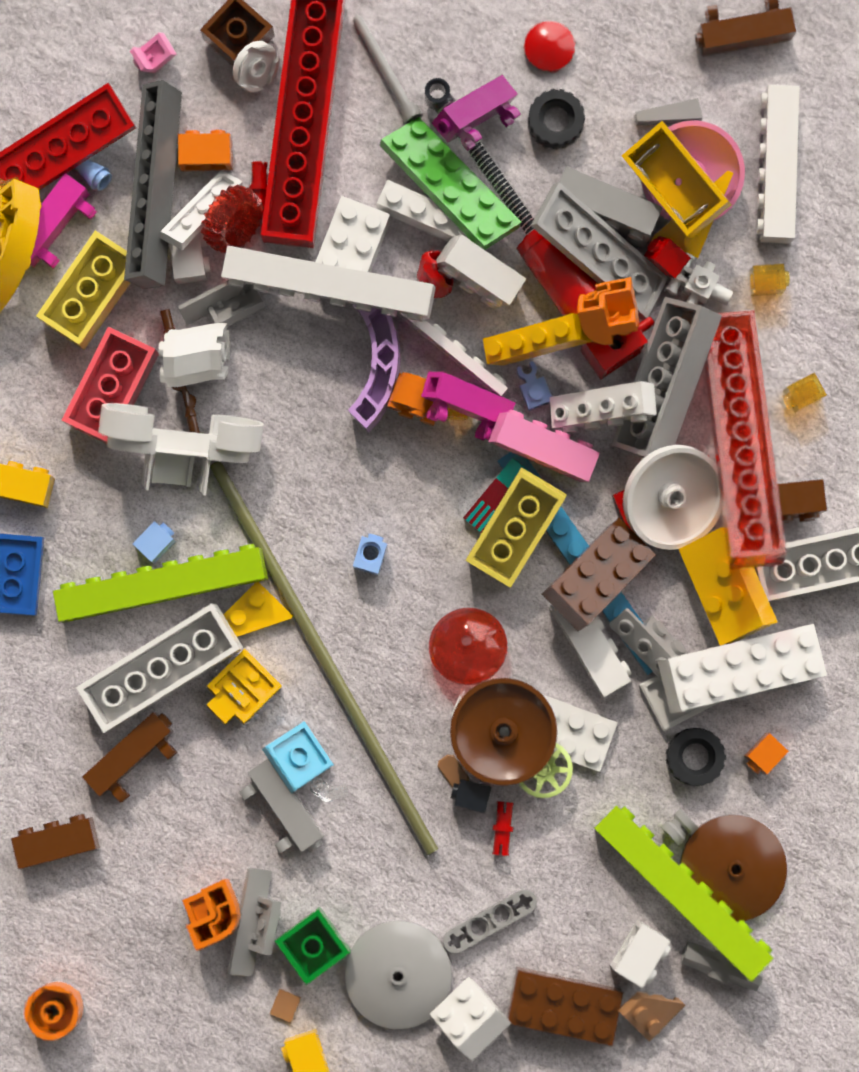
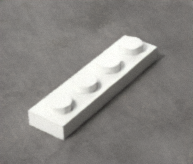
[161,170,242,250]

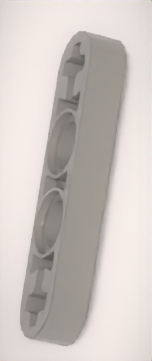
[443,889,537,953]

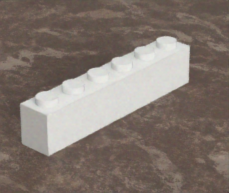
[756,85,799,244]

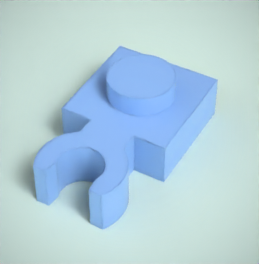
[517,361,552,411]

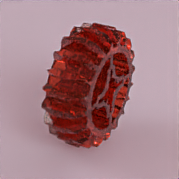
[200,184,264,254]

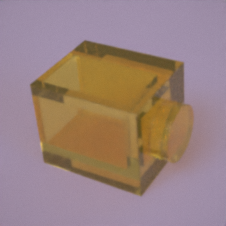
[749,264,790,297]
[782,372,827,413]

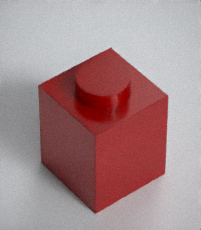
[644,236,691,278]

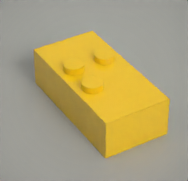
[679,526,778,646]

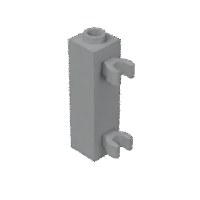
[239,759,325,854]

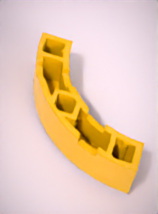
[0,179,41,313]

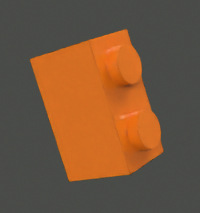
[178,130,232,171]

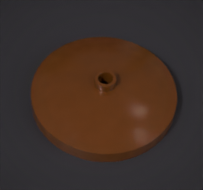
[450,678,557,785]
[680,815,787,922]

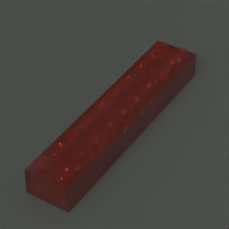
[704,310,787,569]

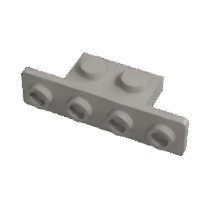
[178,281,265,326]
[609,609,688,680]
[228,868,281,977]

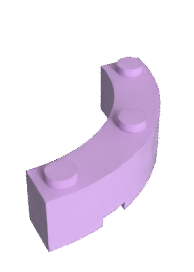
[348,304,401,433]

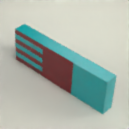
[463,457,533,533]

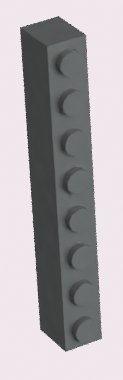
[124,80,182,290]

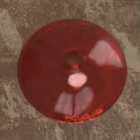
[429,608,508,685]

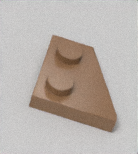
[618,991,686,1042]

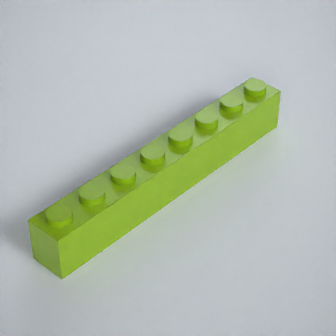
[53,544,268,623]
[594,805,774,982]

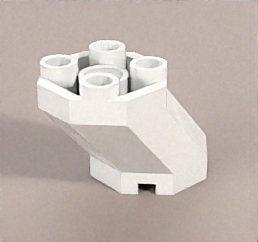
[159,323,230,387]

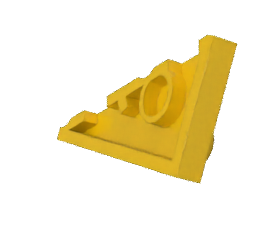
[652,170,734,258]
[223,582,293,637]

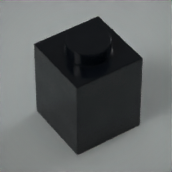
[450,779,492,813]

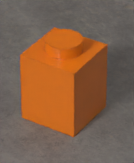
[744,733,789,774]

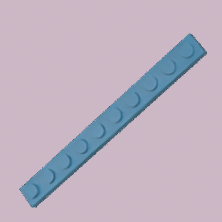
[497,452,653,675]

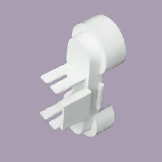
[98,403,264,496]

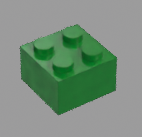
[275,907,351,985]

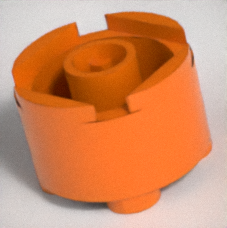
[387,372,436,426]
[24,982,83,1040]

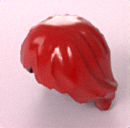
[417,250,454,298]

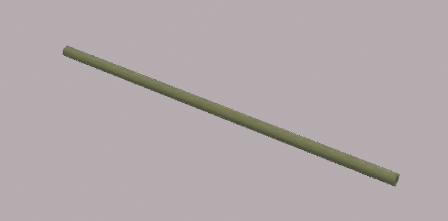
[210,461,438,855]

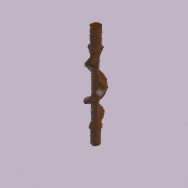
[160,309,200,433]

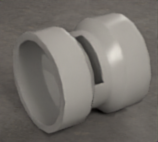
[661,809,698,846]

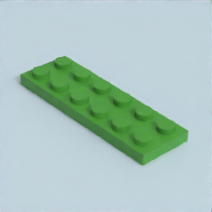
[379,117,522,250]

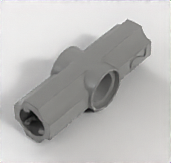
[680,941,764,992]

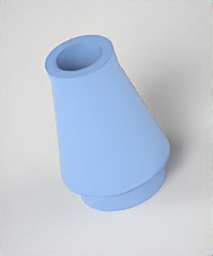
[74,159,112,191]

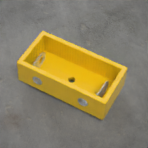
[621,121,732,239]

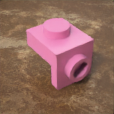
[130,33,177,73]

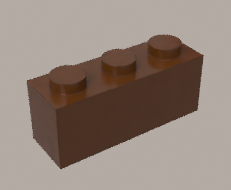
[11,814,100,869]

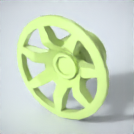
[519,743,573,798]

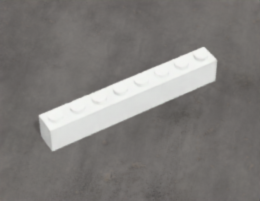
[221,246,436,322]

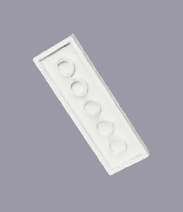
[451,667,618,772]

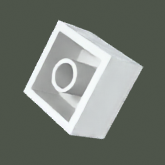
[610,919,671,988]
[430,977,511,1061]

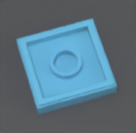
[262,721,334,794]

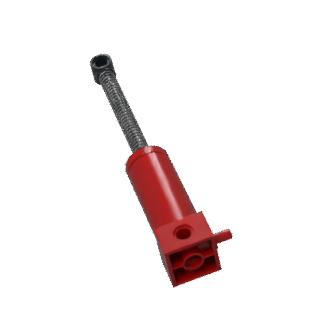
[425,78,655,380]

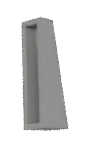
[634,98,703,126]

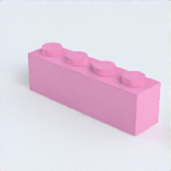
[488,410,600,482]

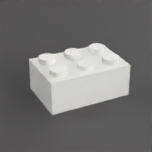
[316,196,391,272]
[436,234,526,308]

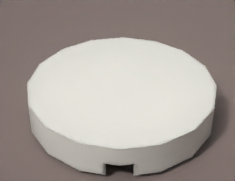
[233,41,279,93]

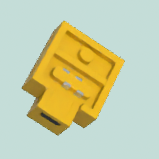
[207,649,282,725]

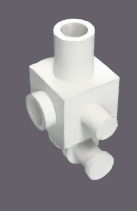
[665,252,733,305]

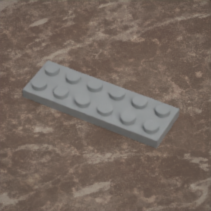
[531,182,668,320]

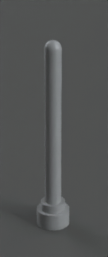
[353,15,423,125]

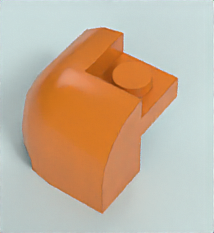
[578,277,639,345]
[182,879,241,951]

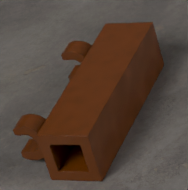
[695,0,797,57]
[82,712,178,803]

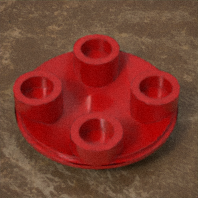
[524,21,575,73]

